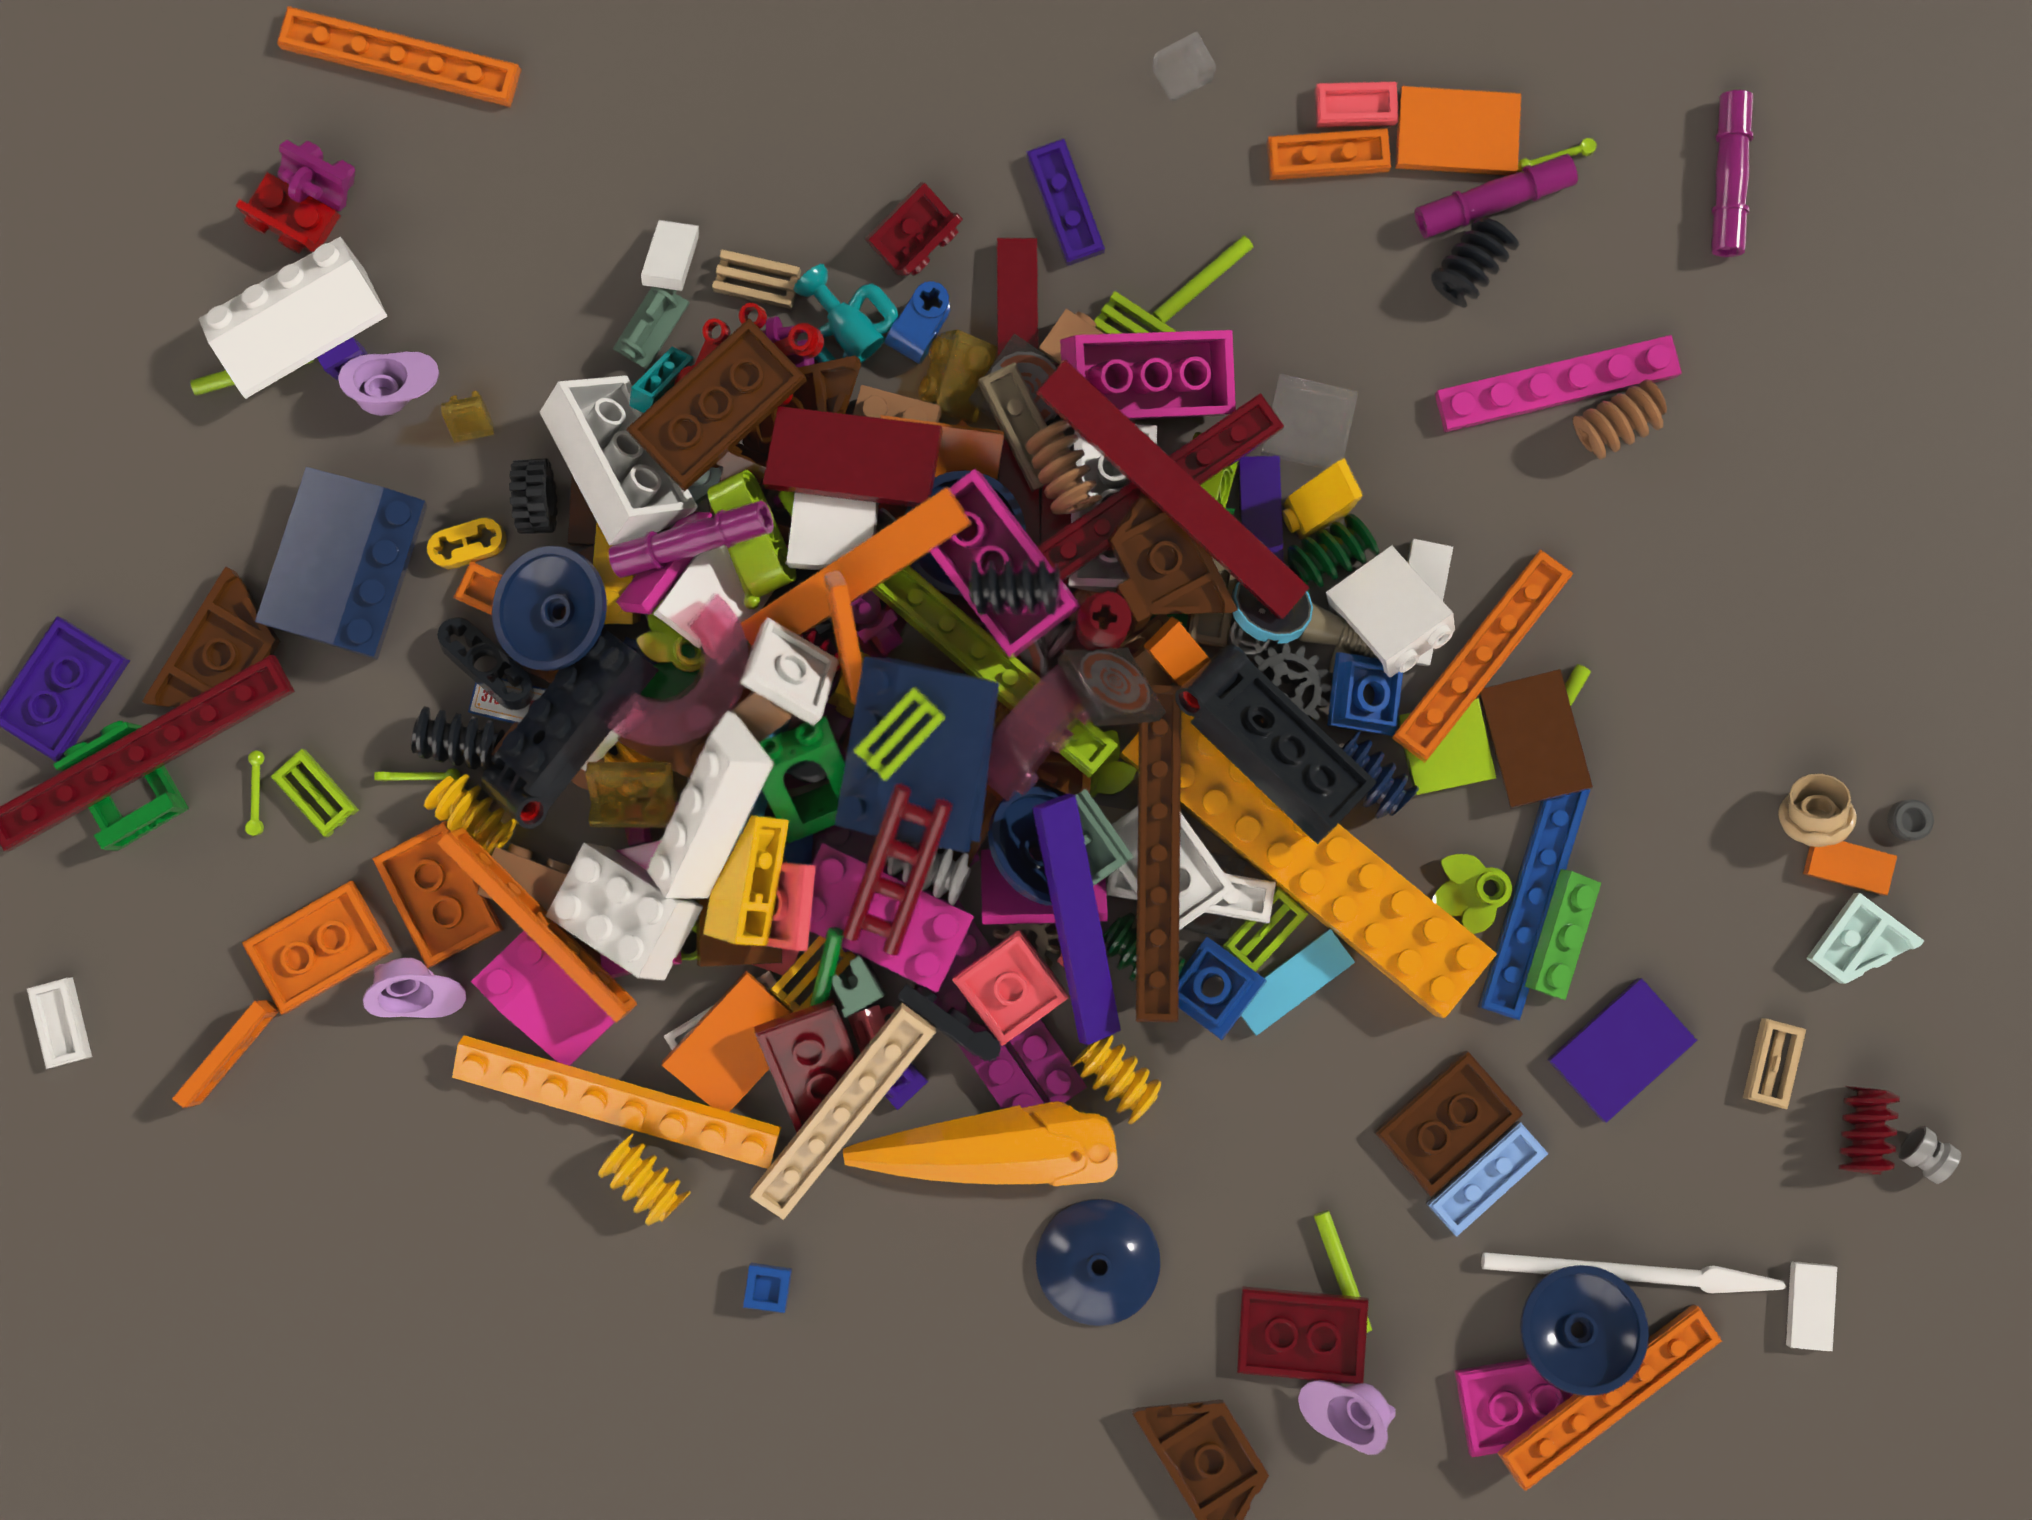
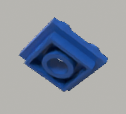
[1327,652,1403,736]
[1178,937,1267,1040]

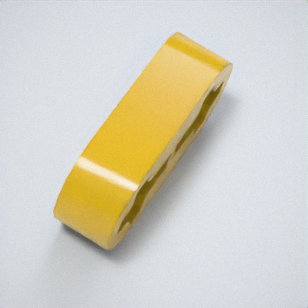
[427,518,507,569]

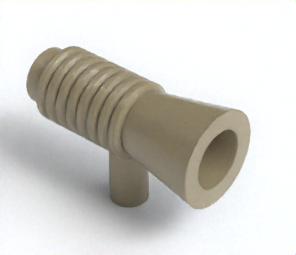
[1299,603,1379,673]

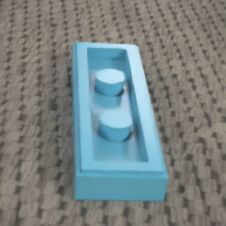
[1241,929,1355,1036]

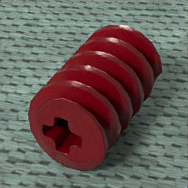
[1076,591,1132,652]
[1838,1086,1900,1175]

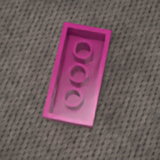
[1060,330,1236,420]
[930,469,1081,657]
[809,843,975,992]

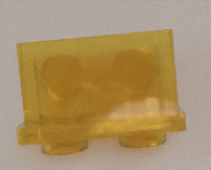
[918,329,998,424]
[585,762,677,828]

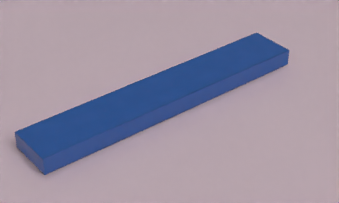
[1478,789,1591,1020]

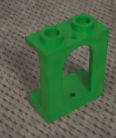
[759,715,845,843]
[53,721,189,851]

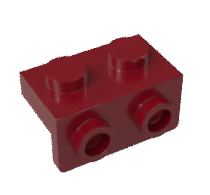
[865,182,963,276]

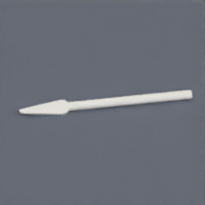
[1481,1252,1786,1293]

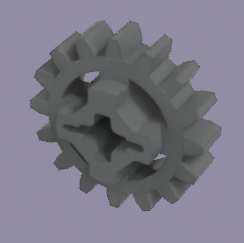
[1252,643,1331,722]

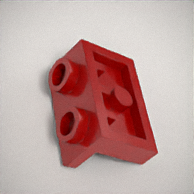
[235,172,341,254]

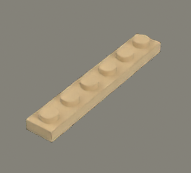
[750,1003,936,1220]

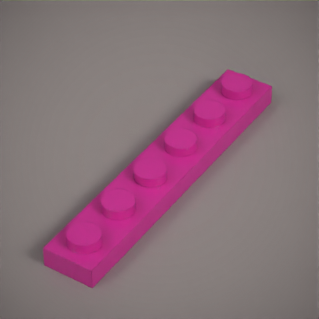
[1435,335,1682,432]

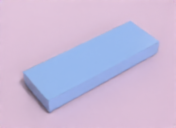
[1426,1121,1548,1237]

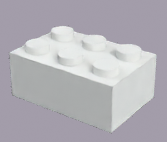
[546,842,703,980]

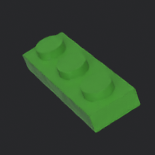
[1524,869,1601,1000]

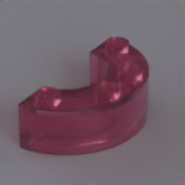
[605,593,749,746]
[987,651,1111,802]

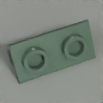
[613,287,690,370]

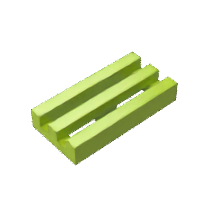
[1094,291,1177,334]
[854,687,946,781]
[271,749,359,837]
[1222,886,1308,972]

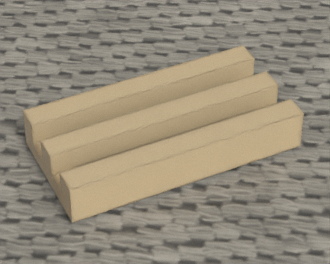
[712,249,801,309]
[1743,1018,1806,1110]

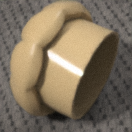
[1778,774,1857,847]

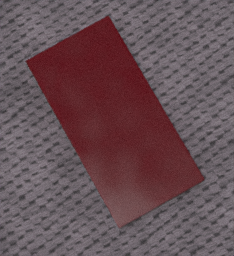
[763,406,943,507]

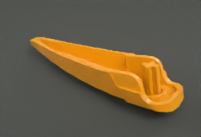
[843,1101,1118,1186]

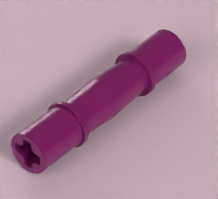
[1712,90,1753,257]
[1415,154,1578,239]
[609,500,773,578]

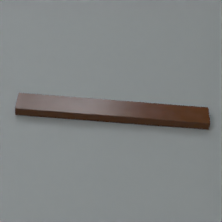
[1136,685,1181,1022]

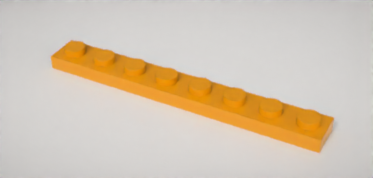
[452,1035,781,1169]

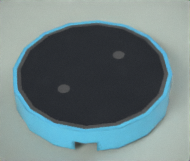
[1232,582,1313,644]

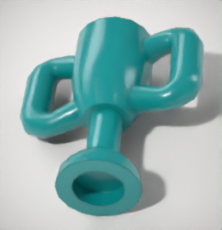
[793,264,899,363]

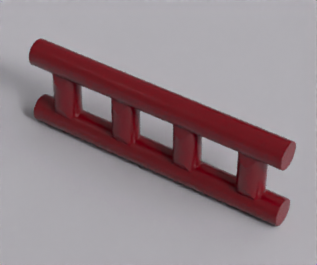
[843,784,953,956]

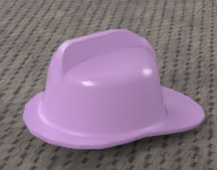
[338,352,439,416]
[363,958,466,1018]
[1298,1380,1396,1455]

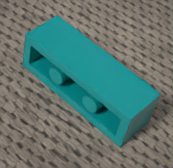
[629,346,694,413]

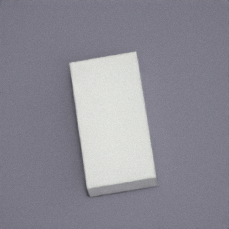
[641,220,699,291]
[27,977,92,1069]
[1786,1261,1837,1351]

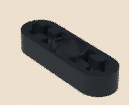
[437,617,534,710]

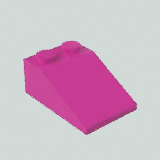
[471,931,615,1066]

